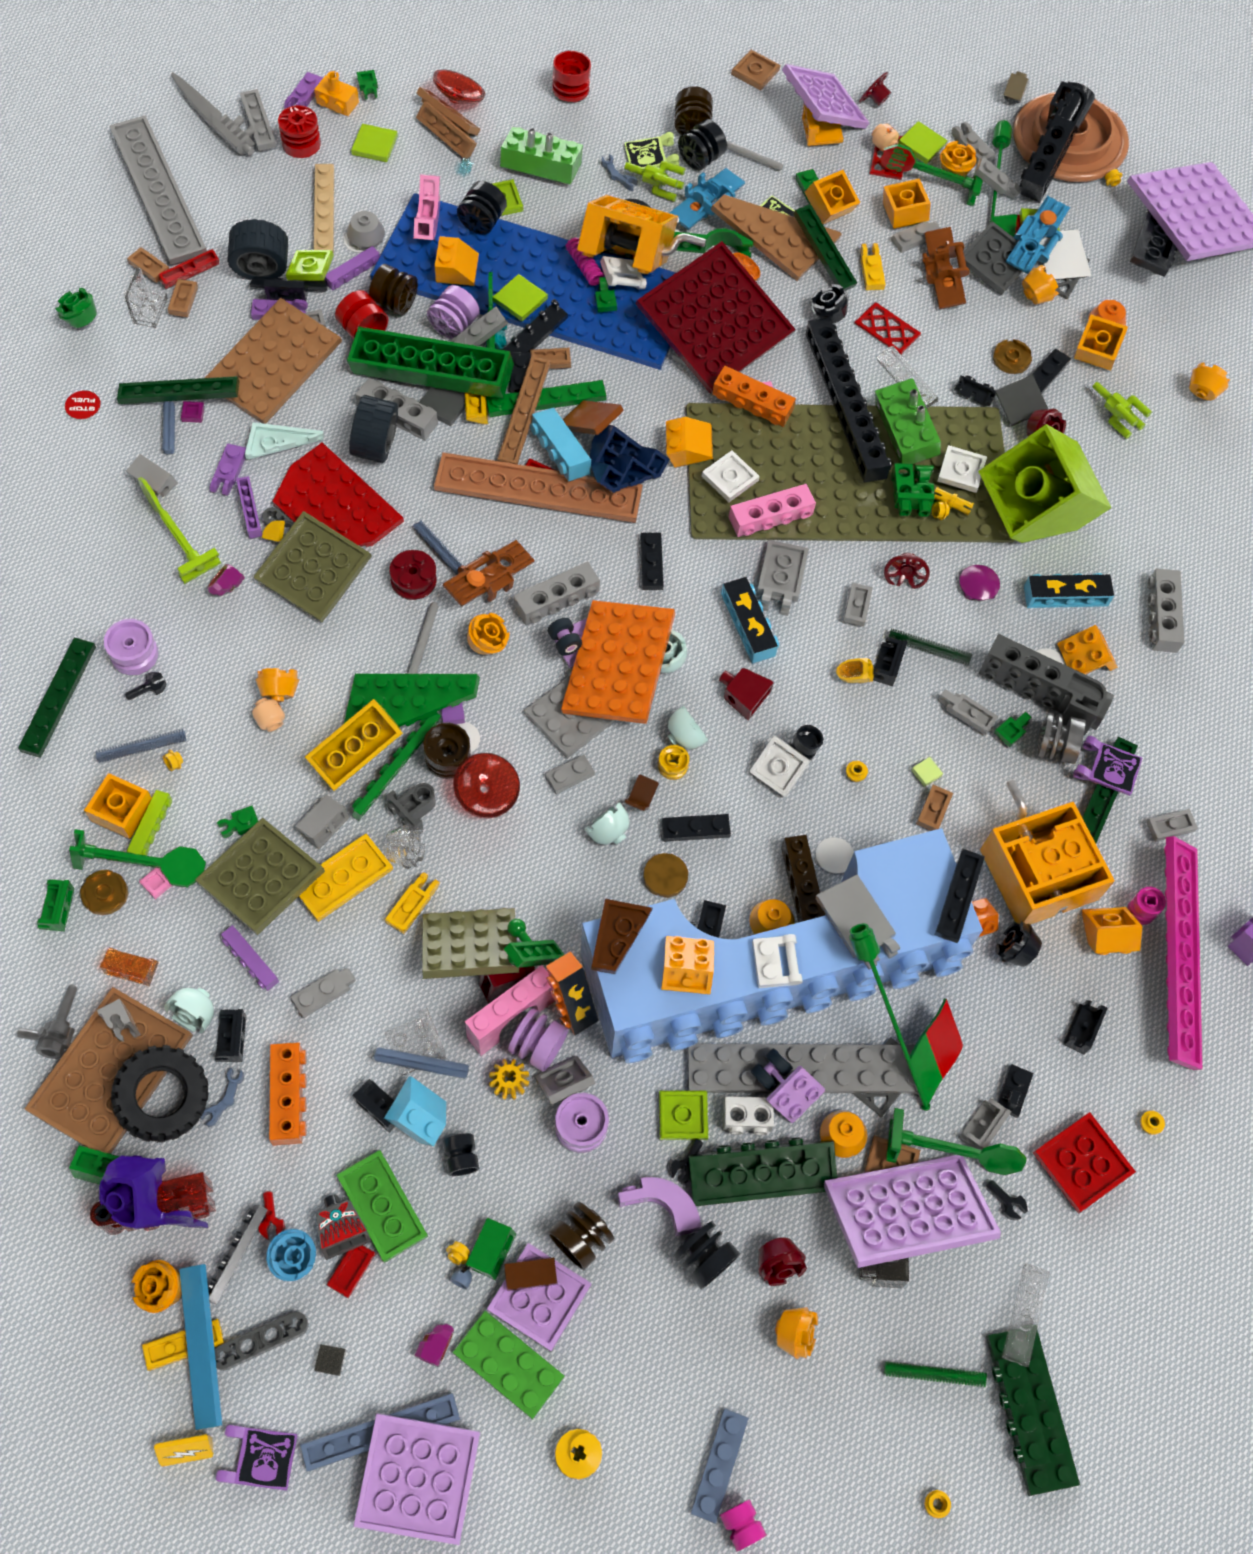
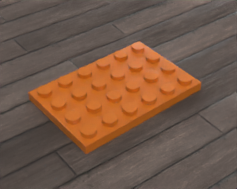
[561,600,676,724]

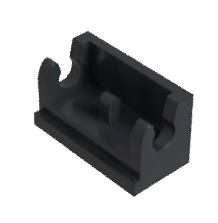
[873,637,908,687]
[1063,1000,1108,1055]
[215,1009,247,1062]
[352,1079,395,1133]

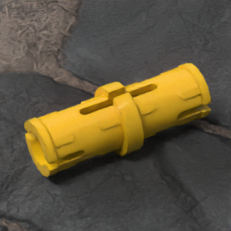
[934,487,974,515]

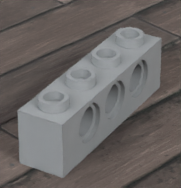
[356,378,438,441]
[514,561,600,625]
[1147,568,1184,653]

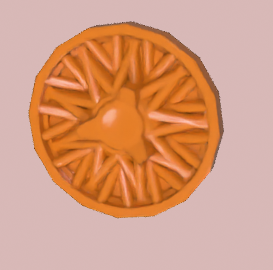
[733,252,761,281]

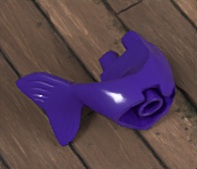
[99,1155,208,1229]

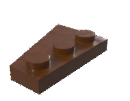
[591,899,653,974]

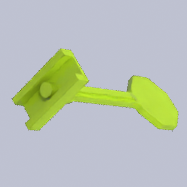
[138,477,221,584]

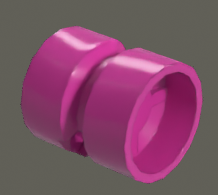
[1127,887,1166,925]
[719,1499,767,1552]

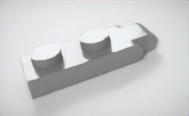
[891,221,941,253]
[291,968,356,1019]

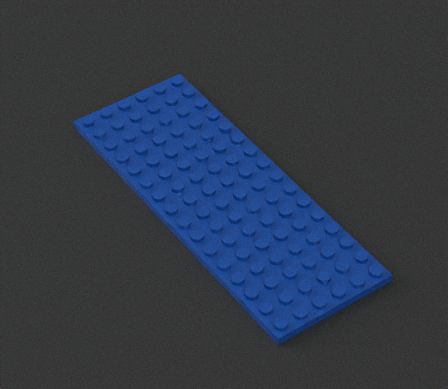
[370,193,676,370]

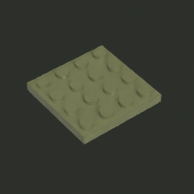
[254,511,372,623]
[195,818,325,936]
[422,908,519,979]

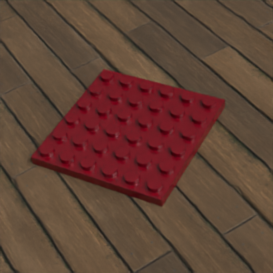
[635,241,796,394]

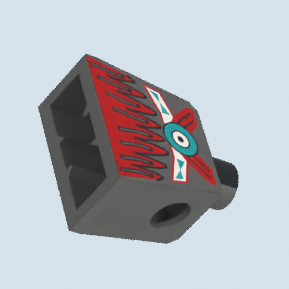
[316,1195,372,1260]

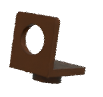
[624,774,659,811]

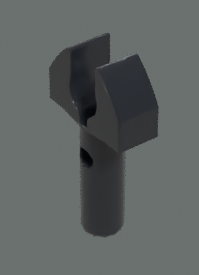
[125,672,167,700]
[671,1139,703,1184]
[986,1180,1028,1220]

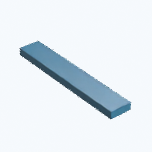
[179,1264,222,1430]

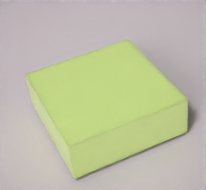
[911,757,943,787]

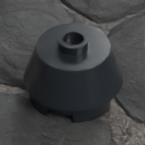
[811,284,849,323]
[996,921,1042,967]

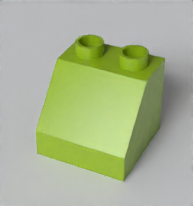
[978,424,1112,543]

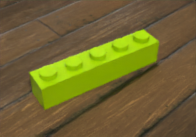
[126,790,172,856]

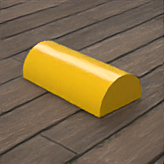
[305,699,403,791]

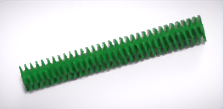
[883,1361,987,1388]

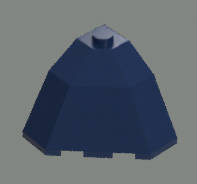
[589,425,670,493]

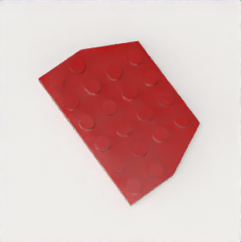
[272,442,404,547]

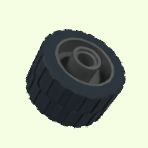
[227,219,288,280]
[349,395,398,463]

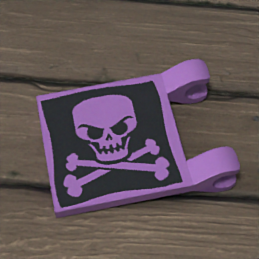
[1073,736,1143,796]
[216,1425,298,1491]

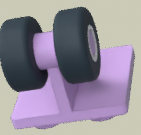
[547,618,587,668]
[751,1048,825,1123]

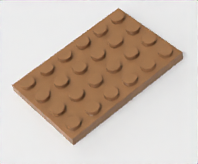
[205,298,342,424]
[25,987,193,1154]

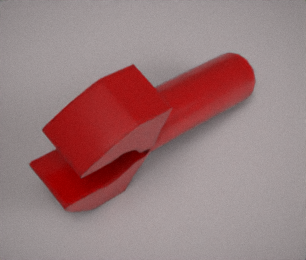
[258,1191,285,1241]

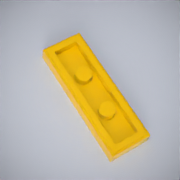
[142,1319,225,1371]

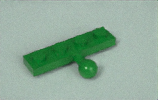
[504,918,565,968]

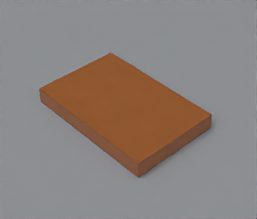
[563,400,624,435]

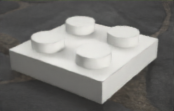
[937,445,987,493]
[702,451,760,502]
[749,736,811,797]

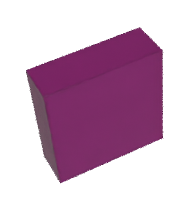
[181,401,205,423]

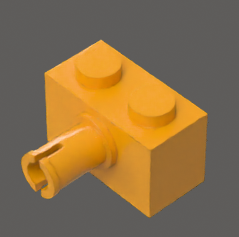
[314,71,359,116]

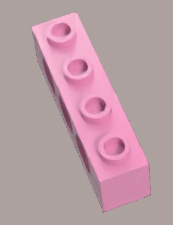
[729,484,816,537]

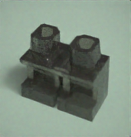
[859,1258,909,1289]

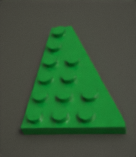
[344,673,480,727]

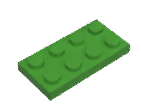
[337,1150,428,1263]
[453,1311,565,1420]

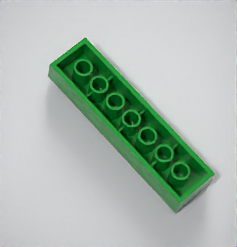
[347,327,514,399]

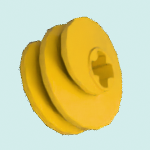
[555,1429,602,1480]

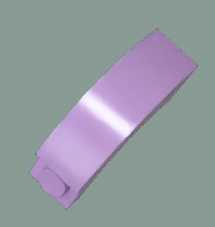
[618,1177,702,1236]

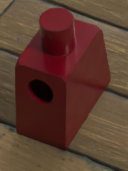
[719,668,774,721]
[478,966,535,1004]

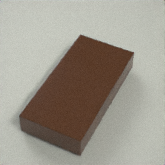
[504,1257,557,1291]

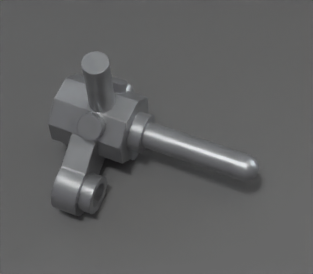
[17,985,77,1059]

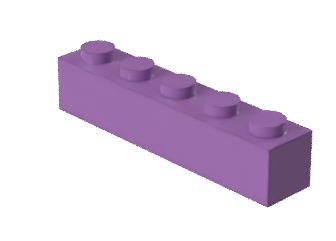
[325,246,380,291]
[236,476,262,539]
[221,925,279,991]

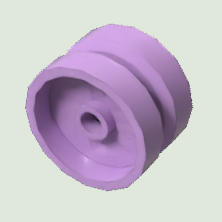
[104,619,158,675]
[555,1093,609,1153]

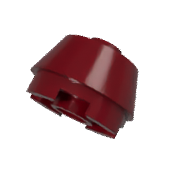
[1026,408,1066,436]
[758,1237,807,1286]

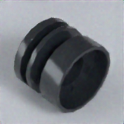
[678,119,727,171]
[457,181,507,235]
[673,1221,740,1290]

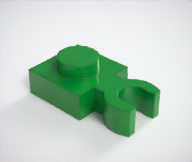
[356,70,378,100]
[217,805,258,838]

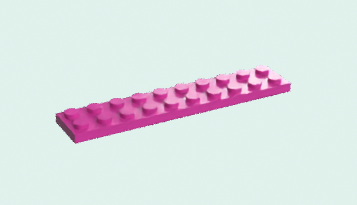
[1164,836,1203,1070]

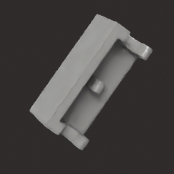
[126,454,178,497]
[296,794,350,850]
[97,999,141,1042]
[959,1098,1011,1149]

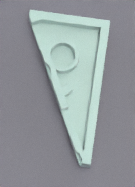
[245,422,324,459]

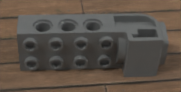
[978,633,1114,735]

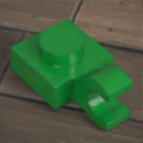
[595,277,617,312]
[994,712,1032,748]

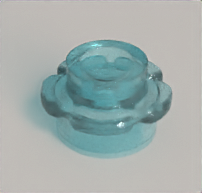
[459,157,473,176]

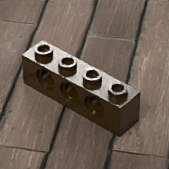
[781,835,825,923]

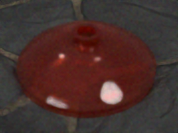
[432,69,485,104]
[453,753,520,819]

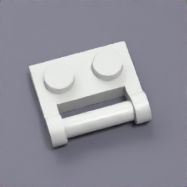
[600,256,646,290]
[752,934,803,988]

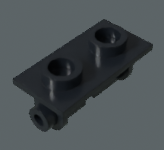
[954,375,996,406]

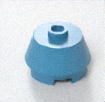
[266,1229,316,1281]

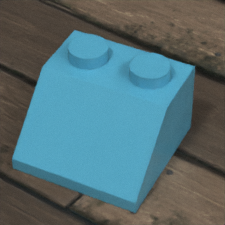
[384,1076,446,1147]

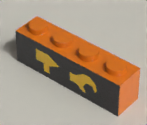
[546,951,599,1036]

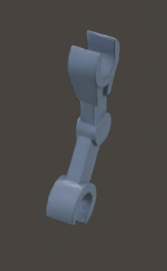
[601,154,637,191]
[201,1068,244,1127]

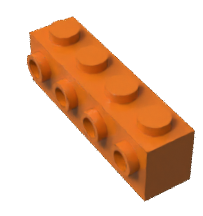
[713,365,796,427]
[269,1043,307,1146]

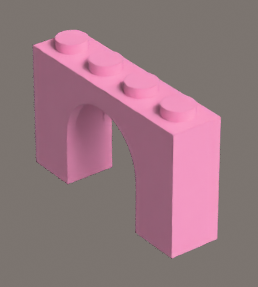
[465,965,555,1056]

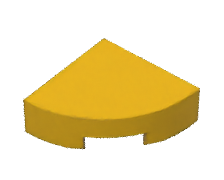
[262,521,285,542]

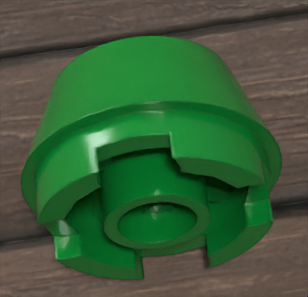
[55,288,97,328]

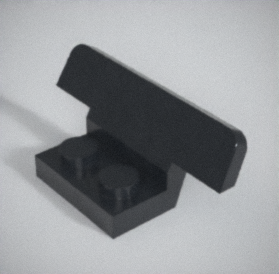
[249,277,327,301]

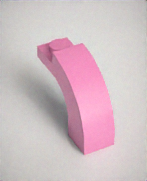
[414,174,440,240]

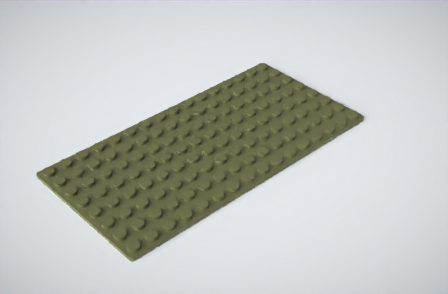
[686,403,1015,543]

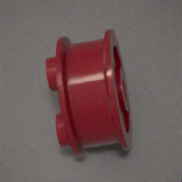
[390,550,437,600]

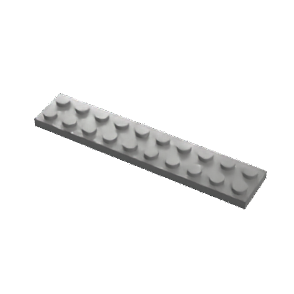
[109,115,207,265]
[688,1044,918,1094]

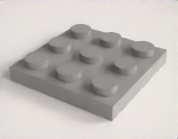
[525,676,616,759]

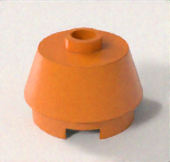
[1089,300,1126,326]

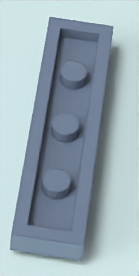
[690,1409,749,1524]

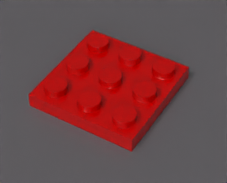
[1033,1112,1136,1214]

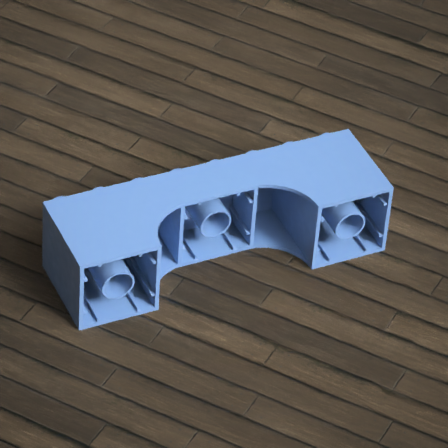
[580,828,983,1063]

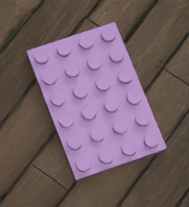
[824,1155,1001,1268]

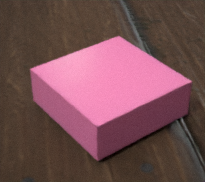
[139,868,172,899]

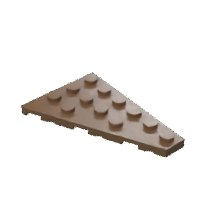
[711,195,842,281]

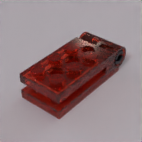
[90,1172,216,1235]

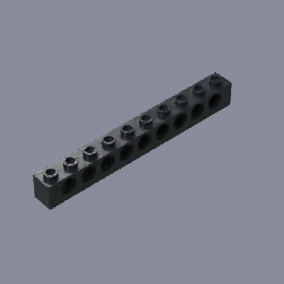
[806,317,892,483]

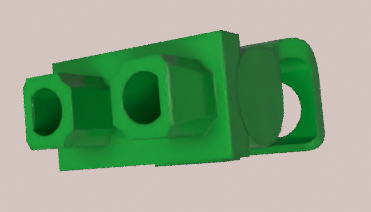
[891,463,935,517]

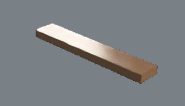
[497,355,551,464]

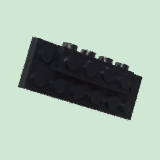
[1130,209,1178,277]

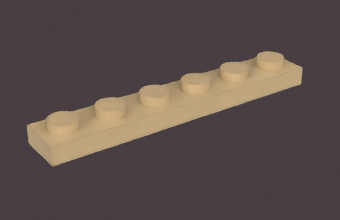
[314,164,335,254]

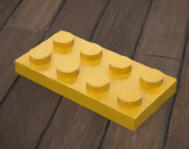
[299,833,393,922]

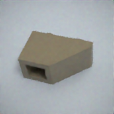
[1003,71,1029,102]

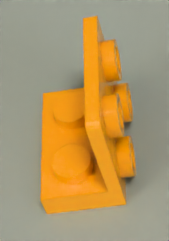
[802,105,843,146]
[1057,624,1118,675]
[661,936,714,994]

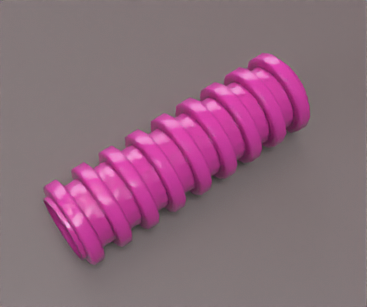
[566,237,604,286]

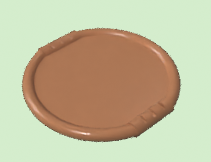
[1013,92,1129,182]

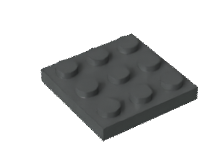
[964,221,1030,295]

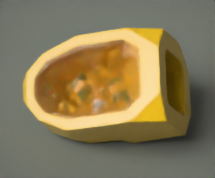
[836,658,874,683]

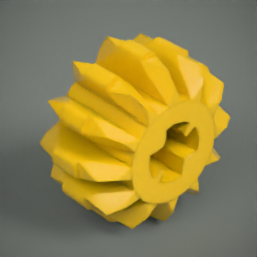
[489,1059,529,1100]

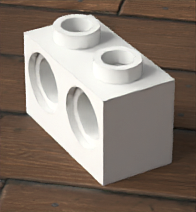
[723,1096,774,1135]

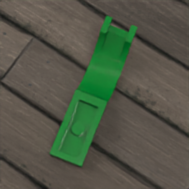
[673,228,753,258]

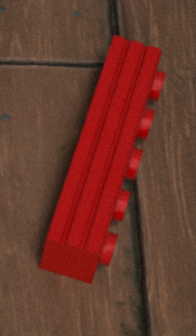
[159,249,219,290]

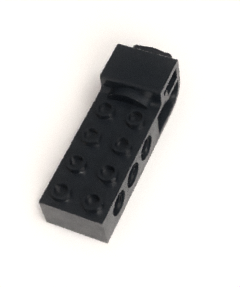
[1019,81,1095,203]

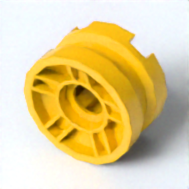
[658,745,689,780]

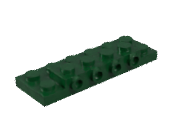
[688,1137,837,1206]
[986,1326,1080,1496]

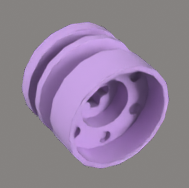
[427,285,479,339]
[508,1008,569,1072]

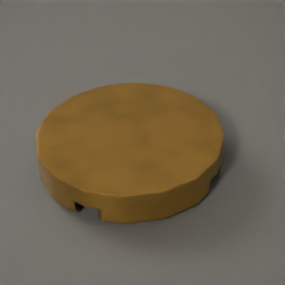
[993,339,1032,374]
[643,853,688,898]
[80,869,128,915]

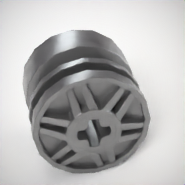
[1037,712,1086,764]

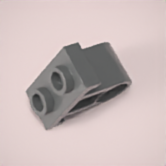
[386,783,436,835]

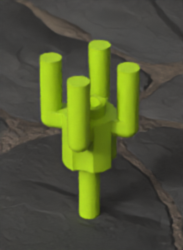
[624,161,686,202]
[1092,381,1152,439]

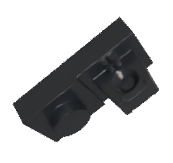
[997,1064,1034,1118]

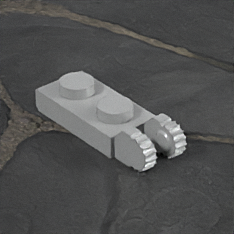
[952,122,996,164]

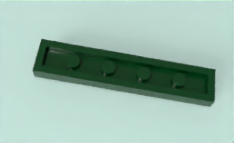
[793,204,857,291]

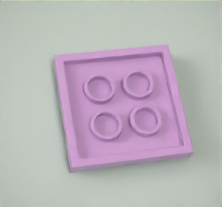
[487,1243,592,1352]

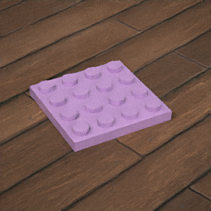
[782,64,869,129]
[354,1413,480,1545]

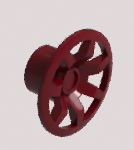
[859,72,892,106]
[884,553,930,589]

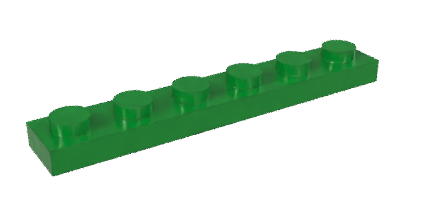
[486,380,607,417]
[352,714,441,821]

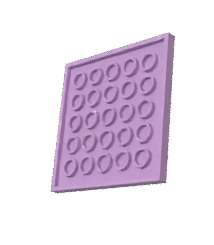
[1127,162,1253,261]

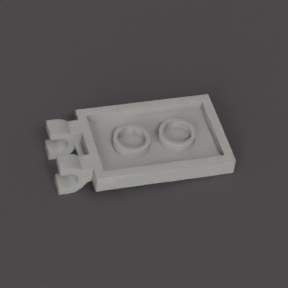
[757,540,809,616]
[816,874,900,970]

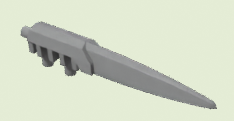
[171,72,256,155]

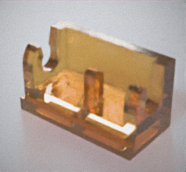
[100,947,159,986]

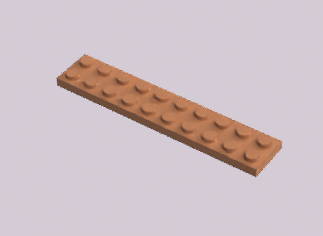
[434,452,643,523]

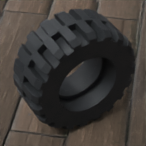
[111,1045,209,1143]

